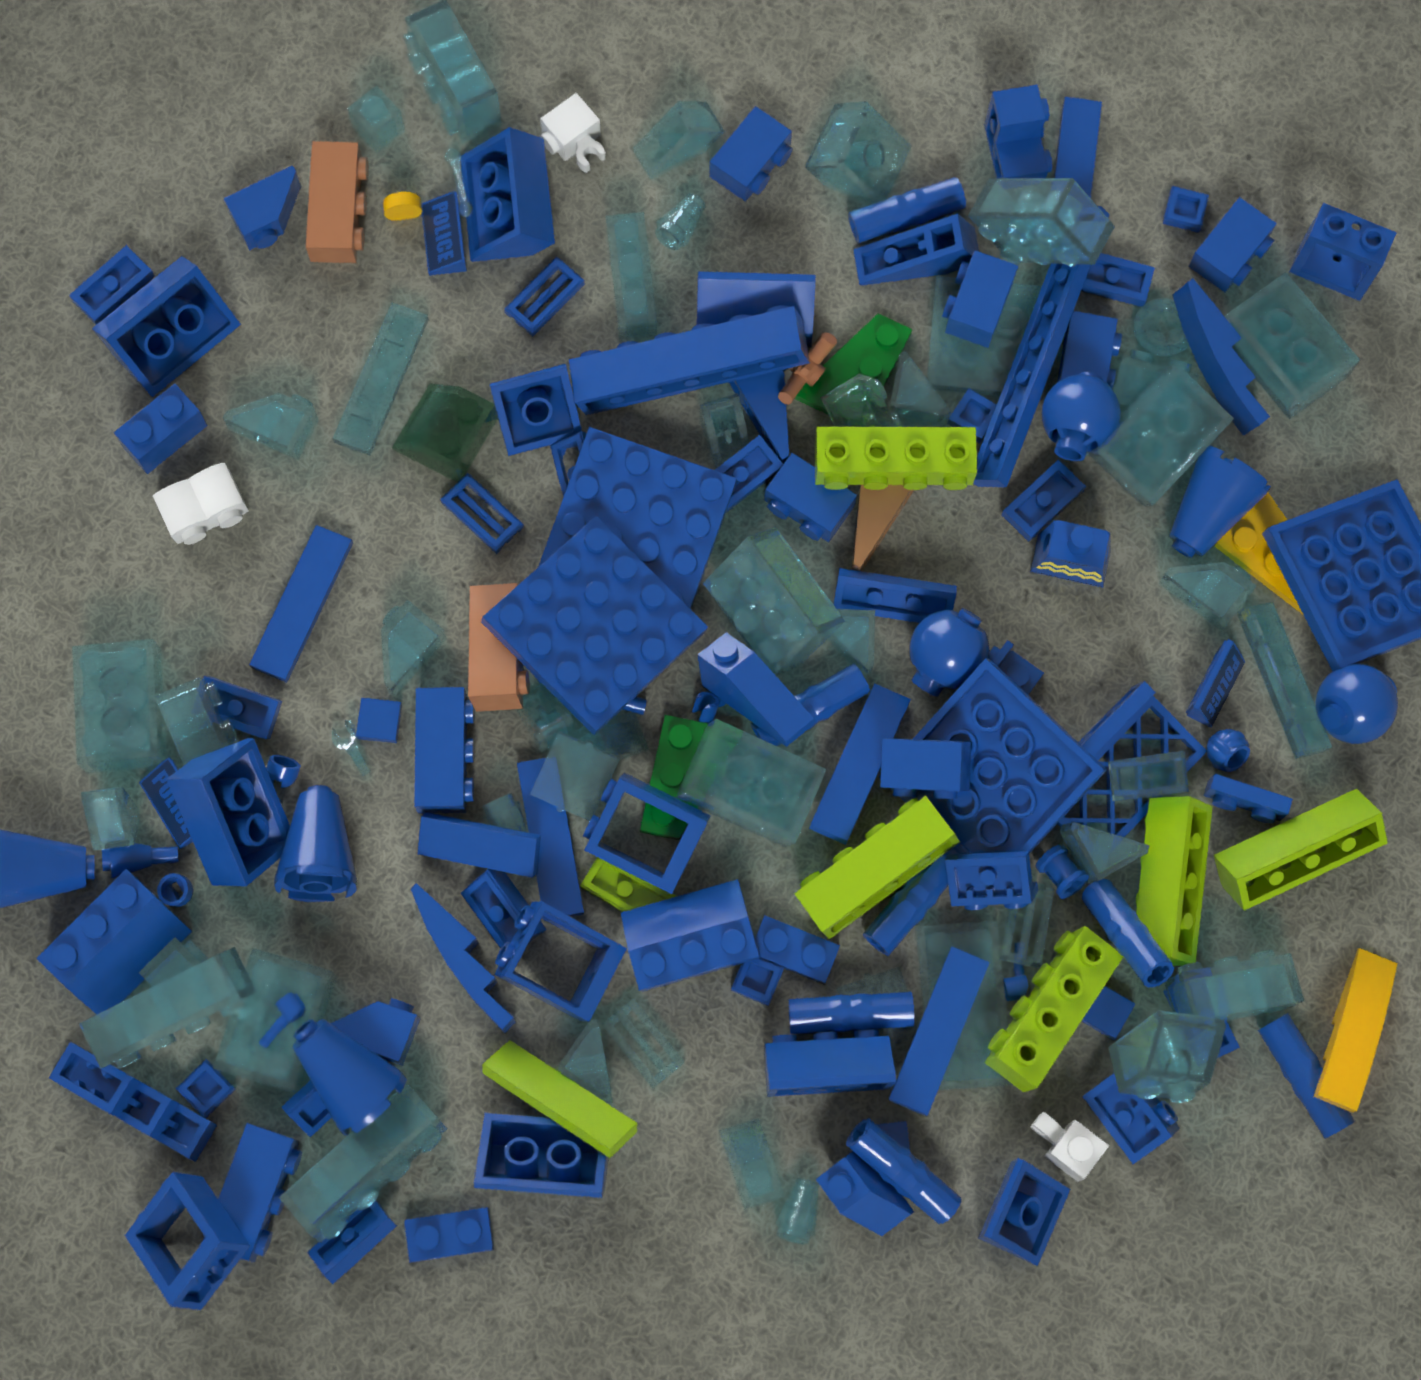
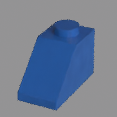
[223,165,301,250]
[331,998,420,1066]
[816,1151,914,1236]

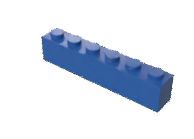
[569,305,810,415]

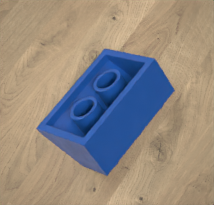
[460,127,555,262]
[92,256,241,397]
[697,271,816,347]
[166,738,290,886]
[36,869,192,1020]
[621,879,761,992]
[764,1029,896,1097]
[474,1113,609,1198]

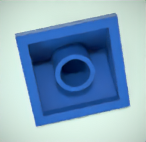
[490,364,582,456]
[978,1158,1070,1266]

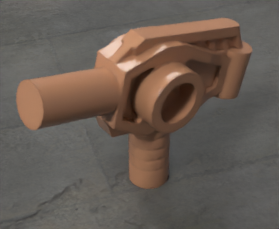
[778,333,837,404]

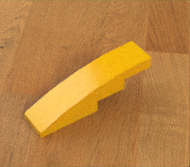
[1313,948,1398,1113]

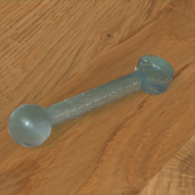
[445,148,473,217]

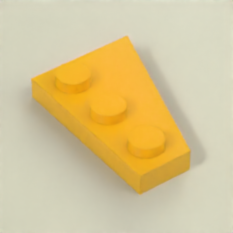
[1214,492,1303,615]

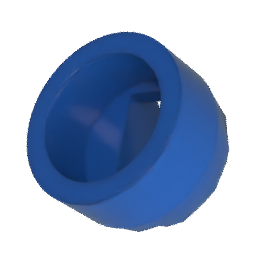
[266,755,301,788]
[157,873,194,907]

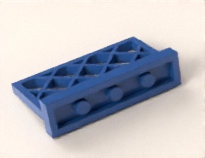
[1057,681,1207,864]

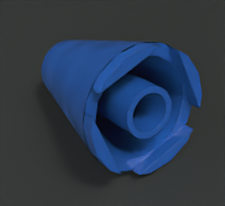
[1169,445,1271,559]
[274,785,357,902]
[0,829,95,908]
[292,1019,407,1136]

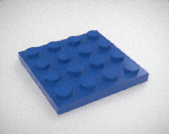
[538,427,737,609]
[1262,479,1421,671]
[481,516,708,735]
[879,658,1107,854]

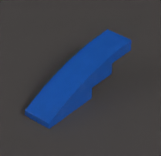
[1172,278,1270,436]
[809,683,911,845]
[411,883,516,1034]
[49,1042,217,1162]

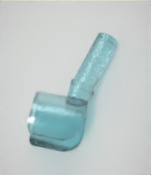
[332,720,371,777]

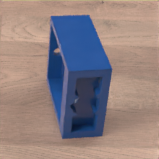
[1289,203,1397,301]
[583,772,711,894]
[494,902,627,1022]
[125,1172,250,1310]

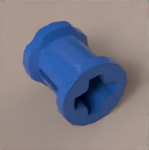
[1035,845,1089,899]

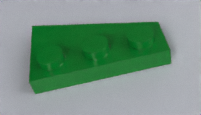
[794,313,913,427]
[640,715,743,840]

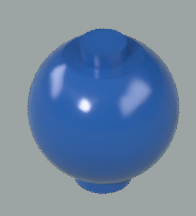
[1041,372,1121,461]
[909,608,990,697]
[1315,664,1398,744]

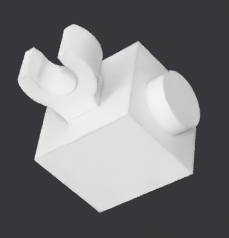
[540,93,605,173]
[1030,1112,1109,1182]

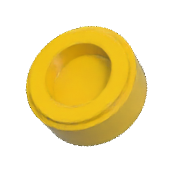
[383,191,422,221]

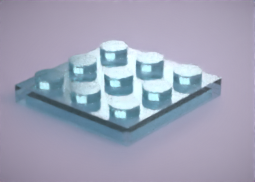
[926,276,1043,400]

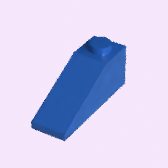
[853,213,979,286]
[728,369,789,464]
[697,632,815,747]

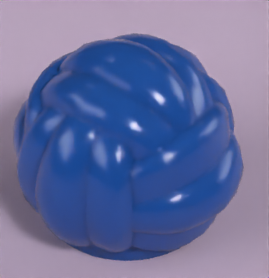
[1207,729,1250,772]

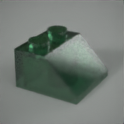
[392,383,498,482]

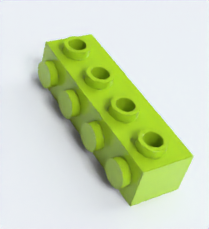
[815,427,977,490]
[1214,788,1388,911]
[794,796,960,939]
[1136,796,1213,966]
[984,926,1123,1093]

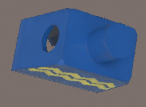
[1030,520,1111,588]

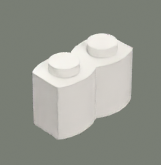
[153,462,249,545]

